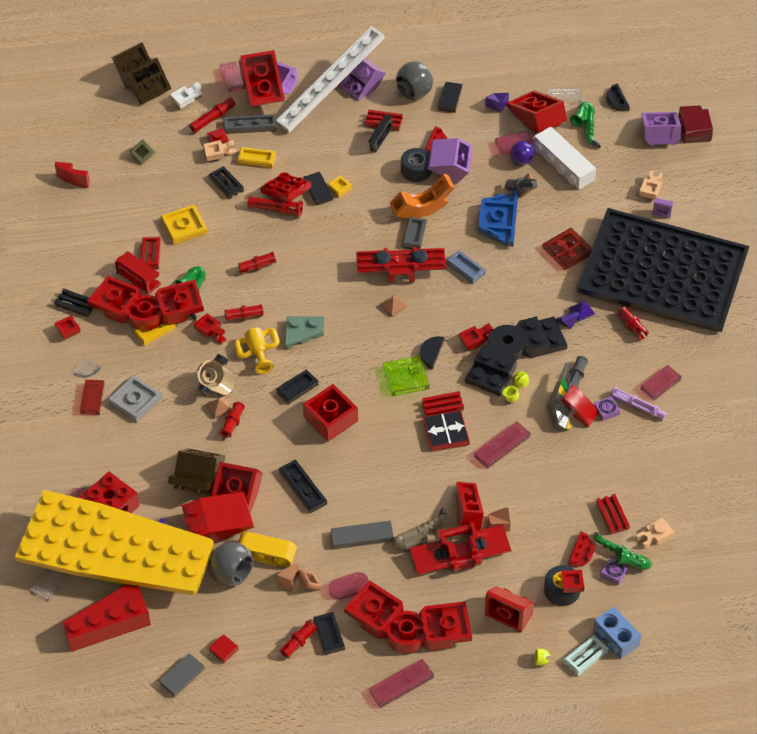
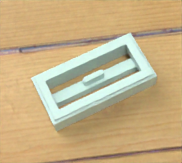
[563,635,609,676]

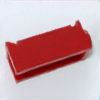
[115,251,161,295]

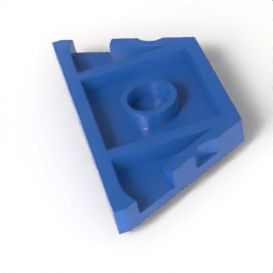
[478,189,519,247]

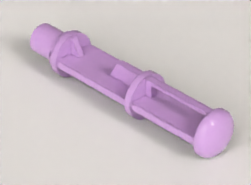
[610,387,667,420]

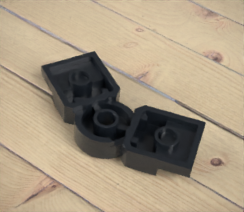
[465,316,568,396]

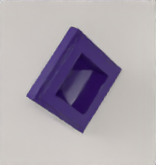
[569,300,595,322]
[556,312,579,329]

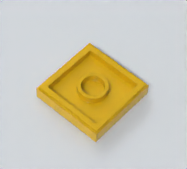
[160,205,208,245]

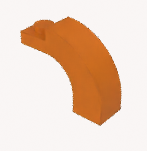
[389,174,455,219]

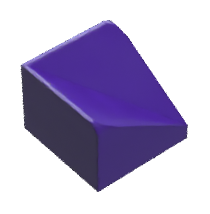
[485,93,509,112]

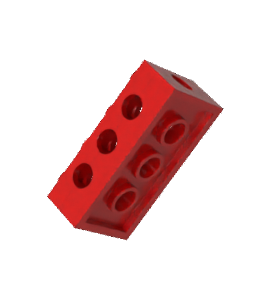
[79,471,140,513]

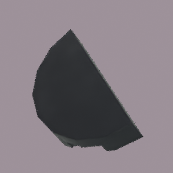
[606,83,630,112]
[420,336,445,369]

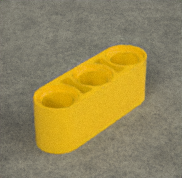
[238,532,297,568]

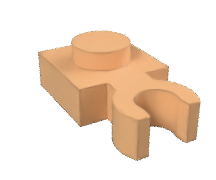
[639,170,663,200]
[636,518,674,549]

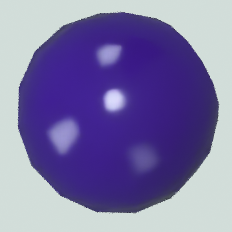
[510,141,534,166]

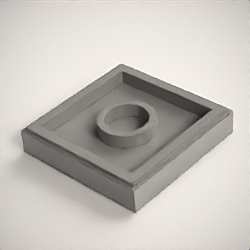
[107,375,163,423]

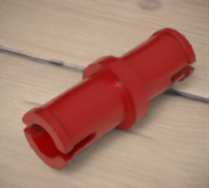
[238,251,277,274]
[224,304,264,321]
[617,307,649,340]
[220,401,245,438]
[279,620,317,659]

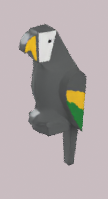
[548,363,579,431]

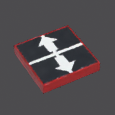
[423,410,470,451]

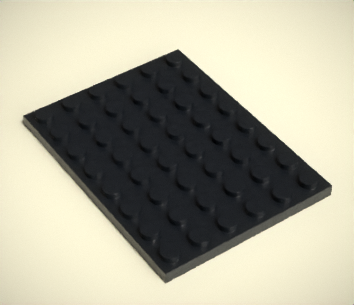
[577,208,749,333]

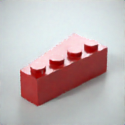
[62,584,151,652]

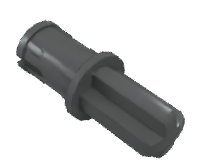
[505,177,538,192]
[567,356,588,386]

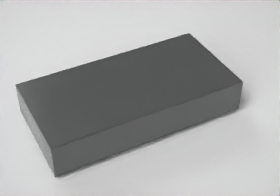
[403,217,427,249]
[159,653,205,697]

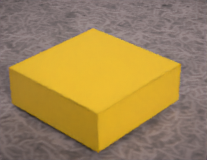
[327,175,352,198]

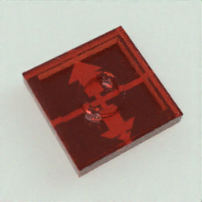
[542,228,592,270]

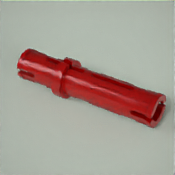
[189,97,236,133]

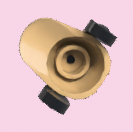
[196,354,235,395]

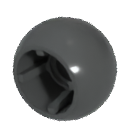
[396,61,433,99]
[210,541,254,586]

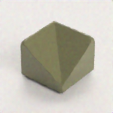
[130,139,156,164]

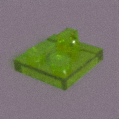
[383,355,430,397]

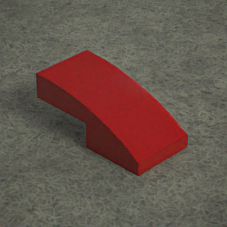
[55,161,90,188]
[561,385,598,428]

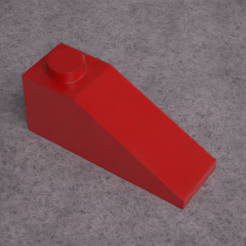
[456,482,484,535]

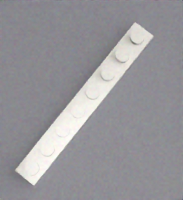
[276,26,385,133]

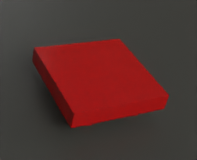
[260,172,311,203]

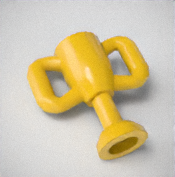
[234,327,280,374]

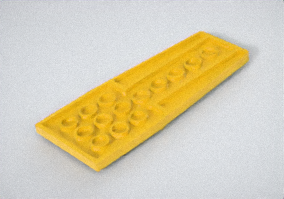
[15,490,214,595]

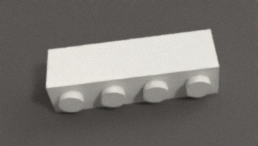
[533,127,596,190]

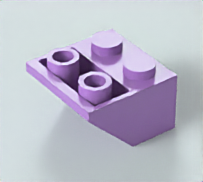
[338,58,386,100]
[427,138,473,184]

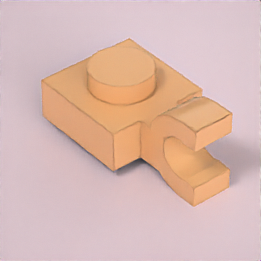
[204,140,237,161]

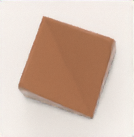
[488,507,511,532]
[277,563,300,591]

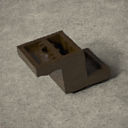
[111,42,171,104]
[168,448,226,494]

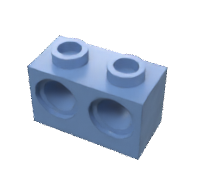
[593,607,641,659]

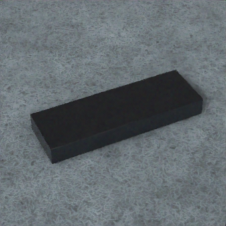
[279,459,327,513]

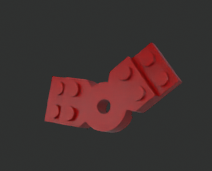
[87,276,204,331]
[344,580,472,653]

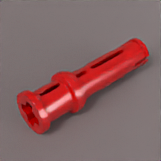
[247,196,303,217]

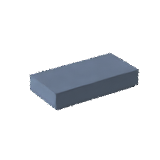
[446,250,486,284]

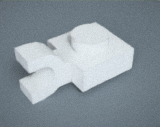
[170,82,203,109]

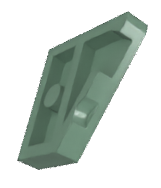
[285,316,324,350]

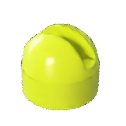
[513,371,529,388]
[503,386,519,403]
[534,648,550,666]

